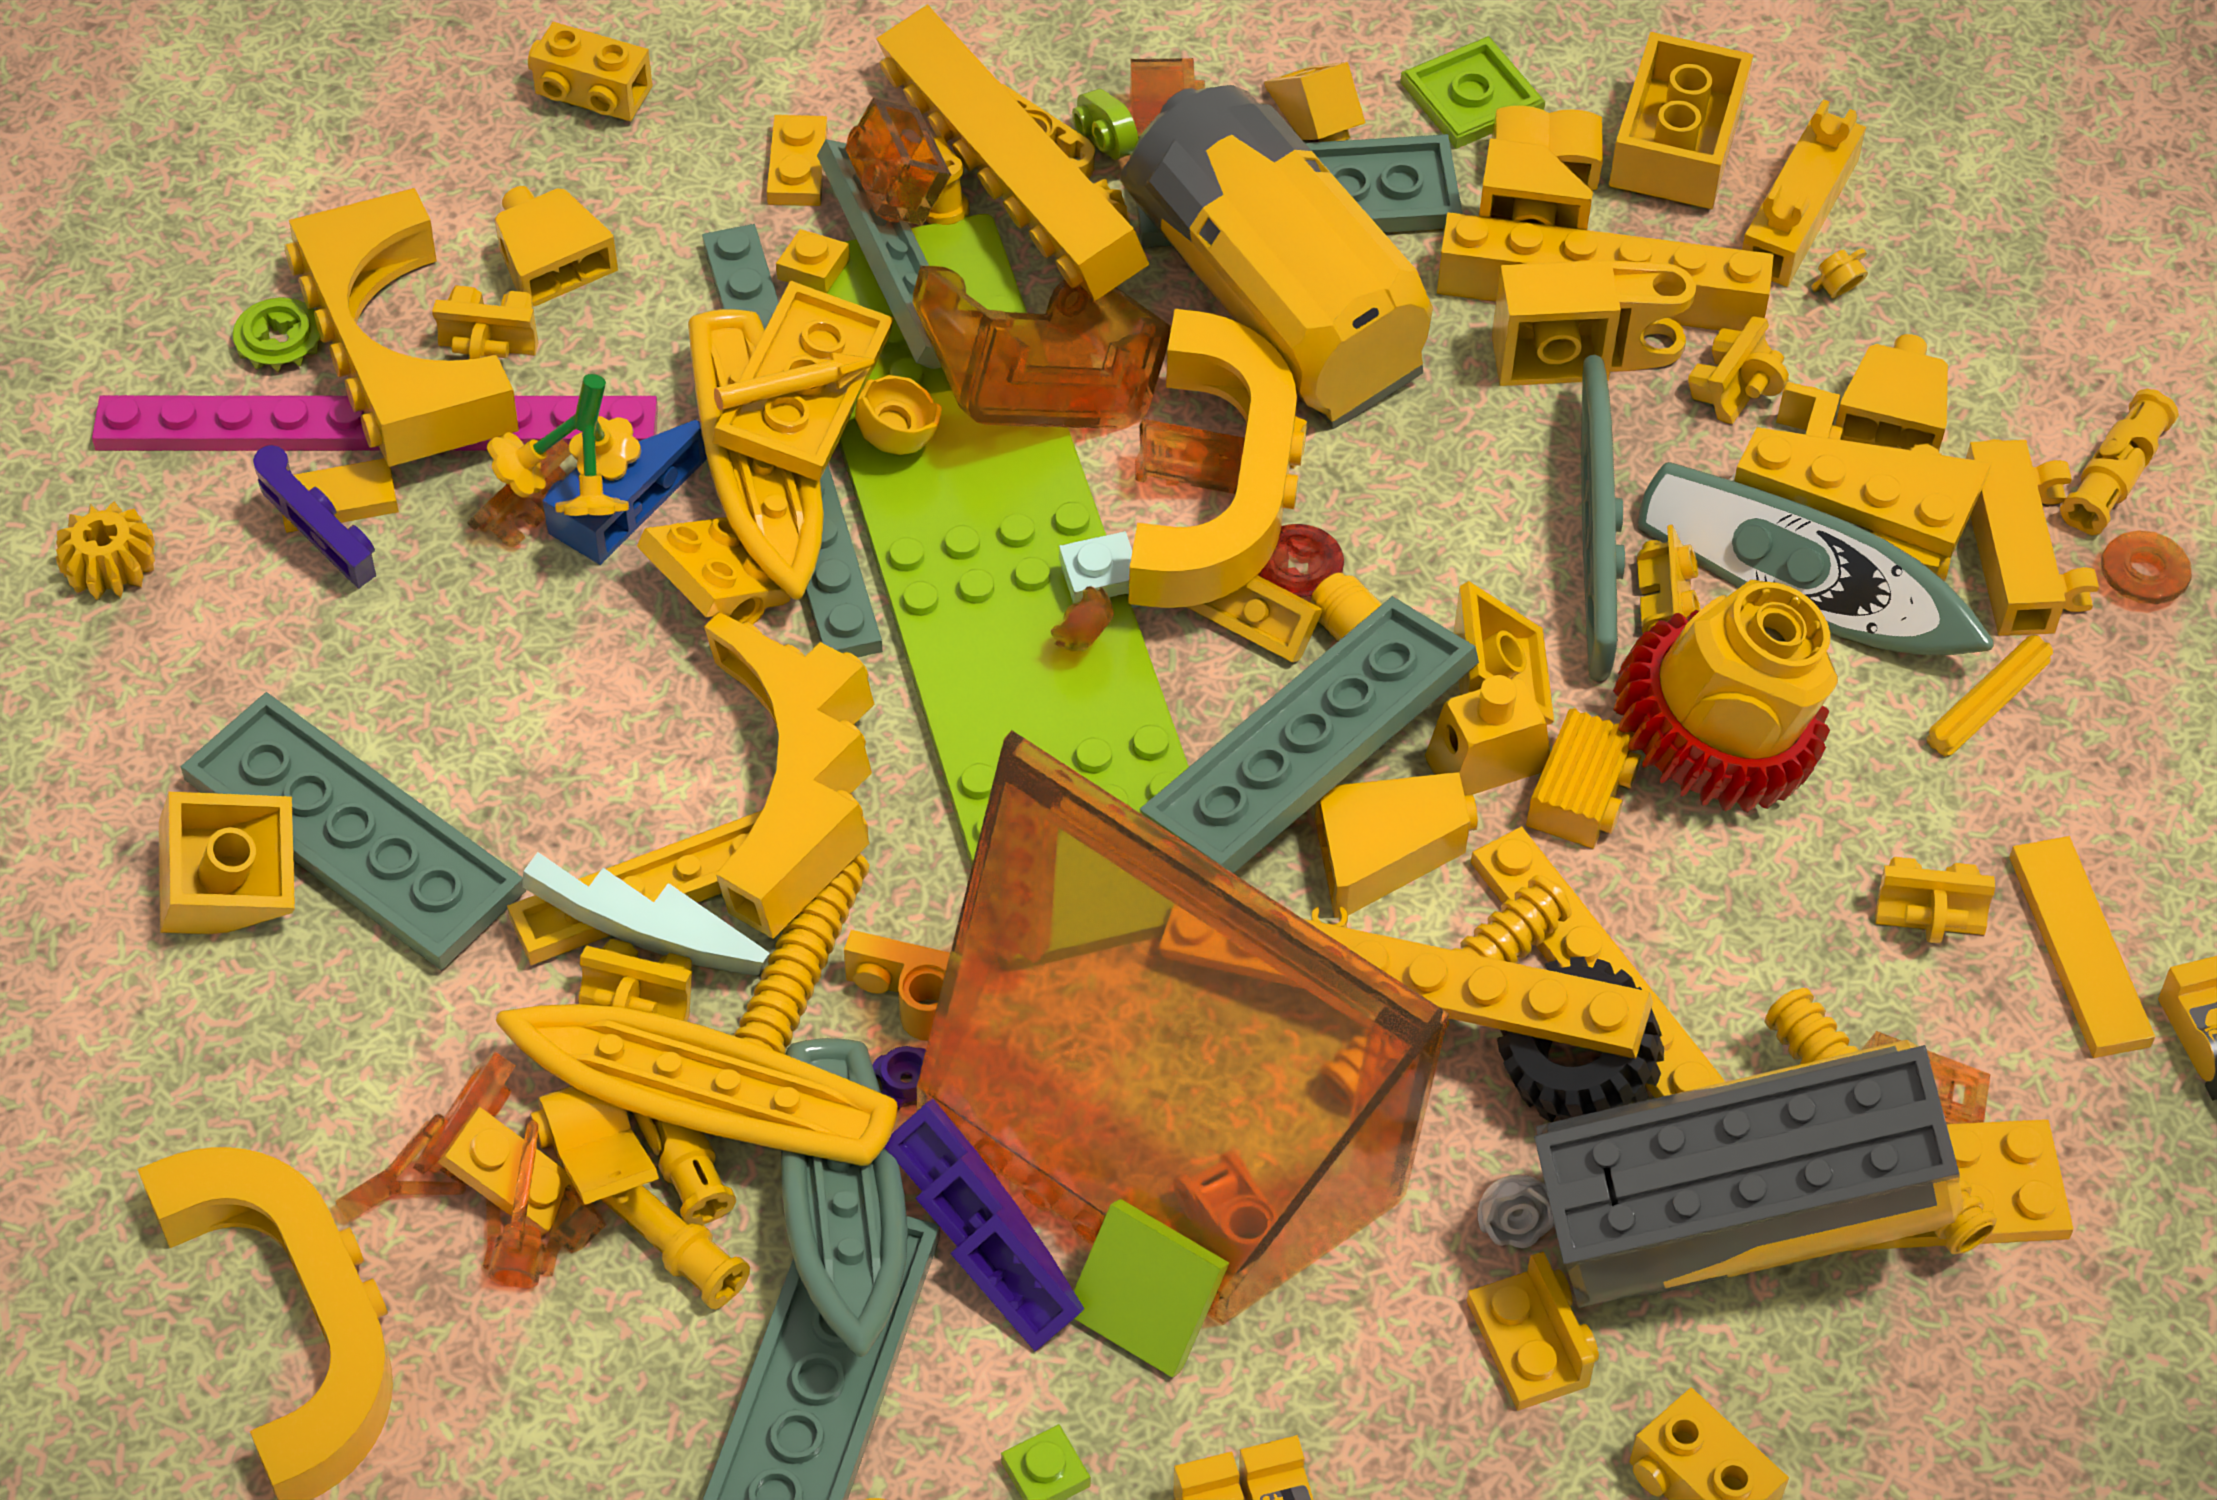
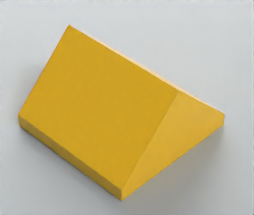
[1453,581,1554,725]

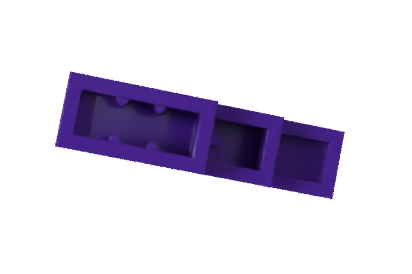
[885,1098,1084,1352]

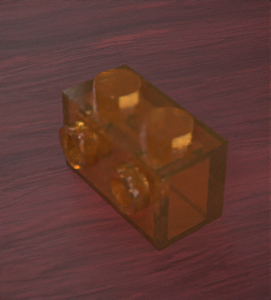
[845,97,951,225]

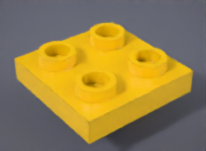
[637,517,791,625]

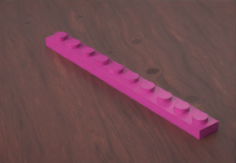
[92,395,658,451]

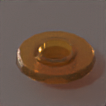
[2101,530,2192,604]

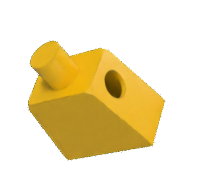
[495,186,618,307]
[1835,334,1948,451]
[1425,675,1550,795]

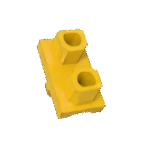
[432,285,539,359]
[1688,316,1789,424]
[1875,857,1995,943]
[578,939,692,1021]

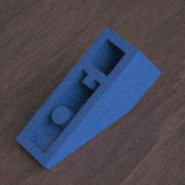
[542,419,707,565]

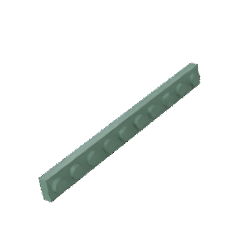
[702,224,883,657]

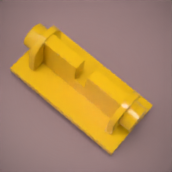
[1637,524,1701,634]

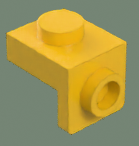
[1776,382,1843,440]

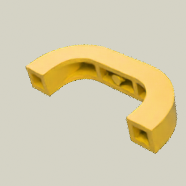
[1128,309,1305,608]
[137,1147,393,1500]

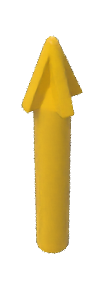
[714,352,875,410]

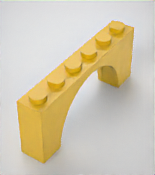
[284,188,519,467]

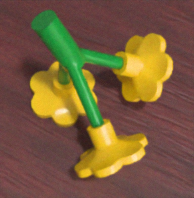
[487,374,641,516]

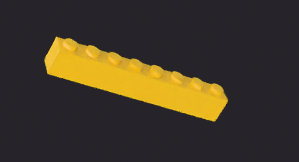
[876,4,1150,301]

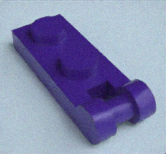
[253,445,376,589]

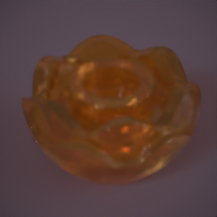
[1050,586,1114,651]

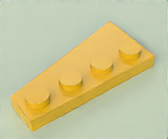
[1734,427,1991,558]

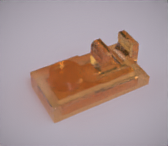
[1135,419,1245,494]
[467,439,571,547]
[412,1052,516,1186]

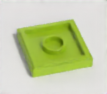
[1400,36,1545,149]
[1074,1199,1229,1378]

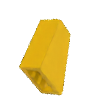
[1314,772,1478,918]

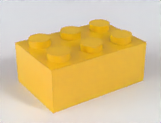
[1609,31,1754,210]

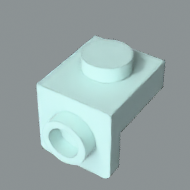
[1059,531,1140,608]

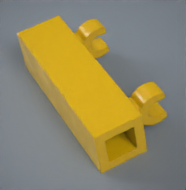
[1742,100,1866,287]
[1966,439,2099,636]

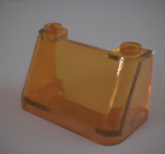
[913,265,1172,429]

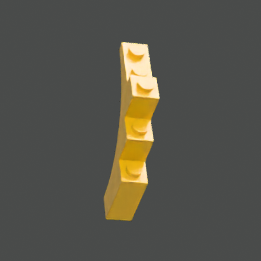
[704,612,875,939]

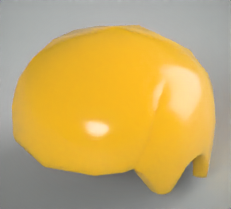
[855,375,942,455]

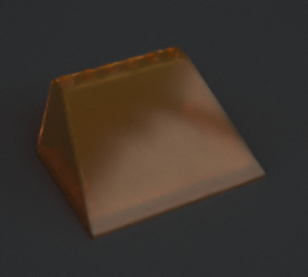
[916,730,1449,1325]

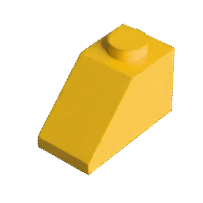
[1264,62,1366,142]

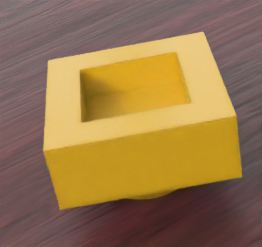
[776,229,850,293]

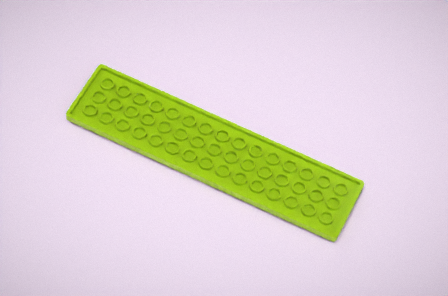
[788,214,1236,970]

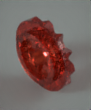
[1258,524,1344,597]

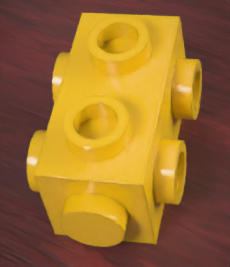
[528,21,653,122]

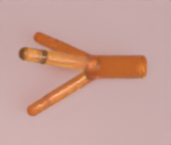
[335,1114,466,1222]

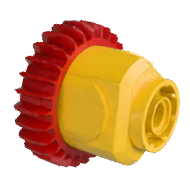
[1613,579,1838,813]

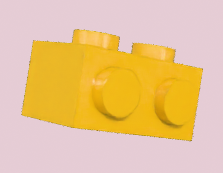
[1629,1387,1789,1500]

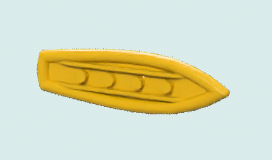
[688,309,824,600]
[496,1004,898,1166]

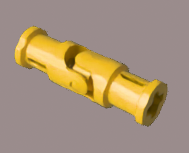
[2060,388,2179,536]
[633,1112,736,1225]

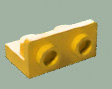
[1466,1251,1599,1411]

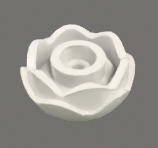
[1477,1174,1554,1248]

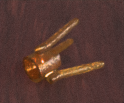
[483,1121,583,1289]

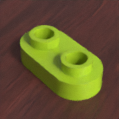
[1072,88,1138,160]

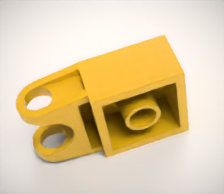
[1492,260,1696,386]

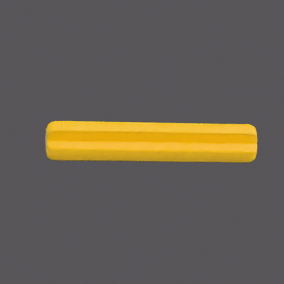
[1926,635,2053,756]

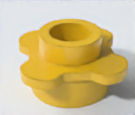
[1811,248,1868,299]

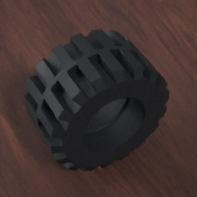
[1497,957,1664,1122]

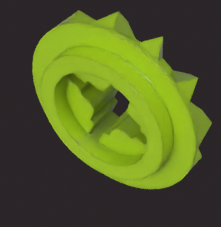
[233,297,321,372]

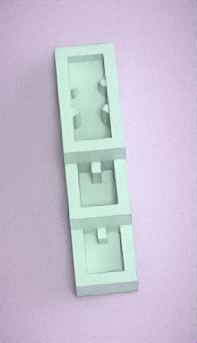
[522,852,770,976]

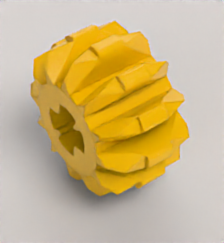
[55,501,155,600]

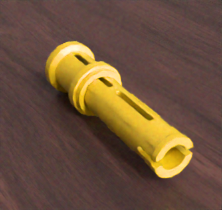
[600,1185,750,1309]

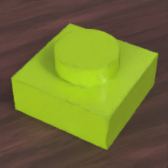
[1001,1424,1091,1500]

